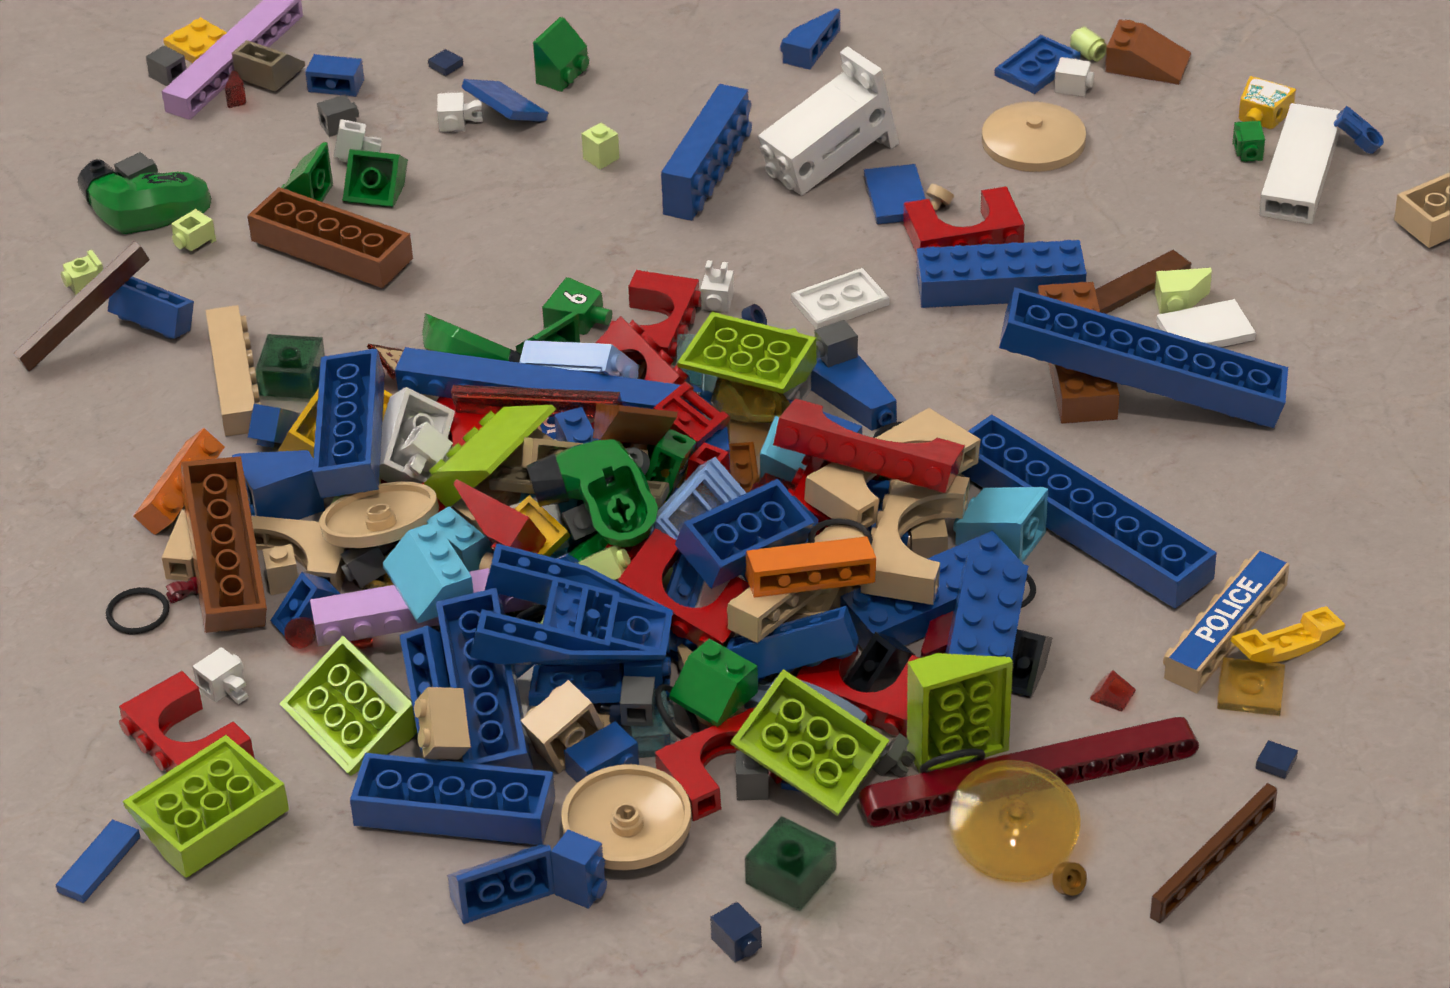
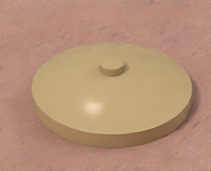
[982,102,1086,172]
[319,482,439,548]
[561,764,692,870]

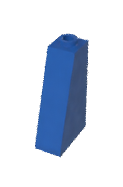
[811,354,897,431]

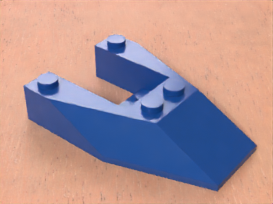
[469,543,673,665]

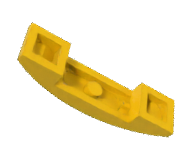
[1231,606,1345,663]

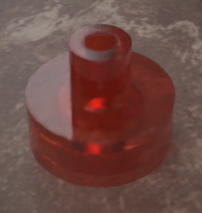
[284,617,317,649]

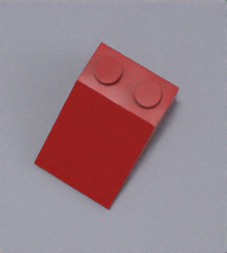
[453,479,547,554]

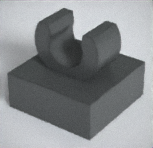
[872,733,915,778]

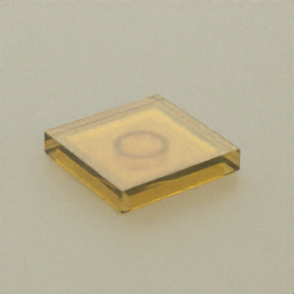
[1217,657,1285,716]

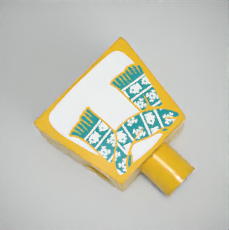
[1239,76,1296,129]

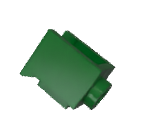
[1232,121,1265,162]

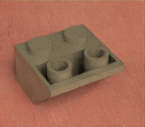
[232,40,305,92]

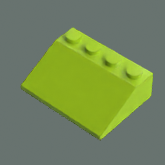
[677,312,817,394]
[424,405,556,508]
[280,636,417,776]
[907,653,1013,773]
[730,669,889,816]
[123,735,289,878]

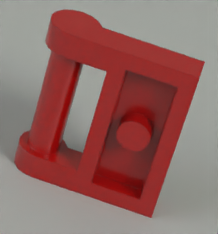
[653,382,731,449]

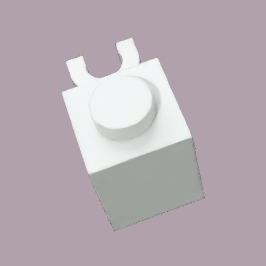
[437,92,483,133]
[333,119,382,162]
[701,260,734,312]
[400,422,453,480]
[193,647,248,704]

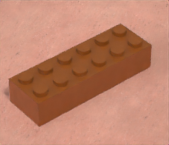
[247,187,413,288]
[1038,282,1120,424]
[181,456,267,633]

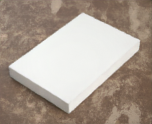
[791,268,889,329]
[1156,299,1256,347]

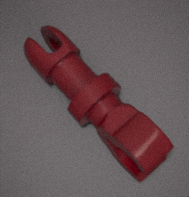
[166,576,198,603]

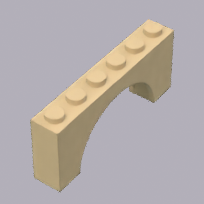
[804,408,981,528]
[861,476,970,605]
[162,509,350,593]

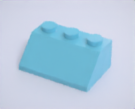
[383,521,474,624]

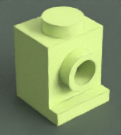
[171,209,216,251]
[61,250,103,295]

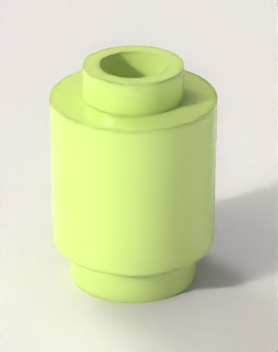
[1070,27,1107,62]

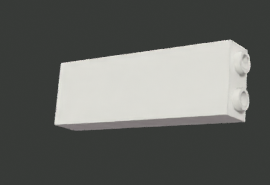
[1259,103,1341,224]

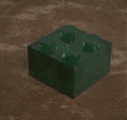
[255,334,325,399]
[744,816,836,911]

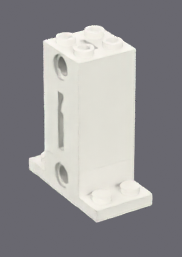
[758,46,899,196]

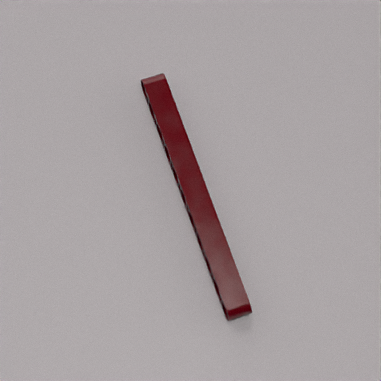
[858,717,1199,827]

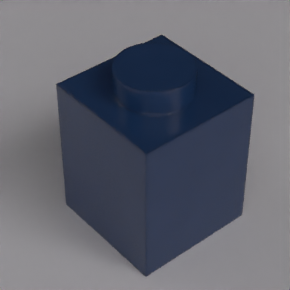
[710,902,762,963]

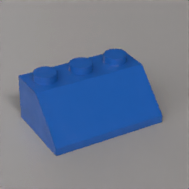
[447,845,555,924]

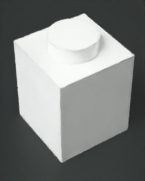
[1054,57,1094,97]

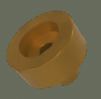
[1052,862,1087,896]

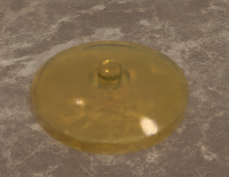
[949,760,1080,882]

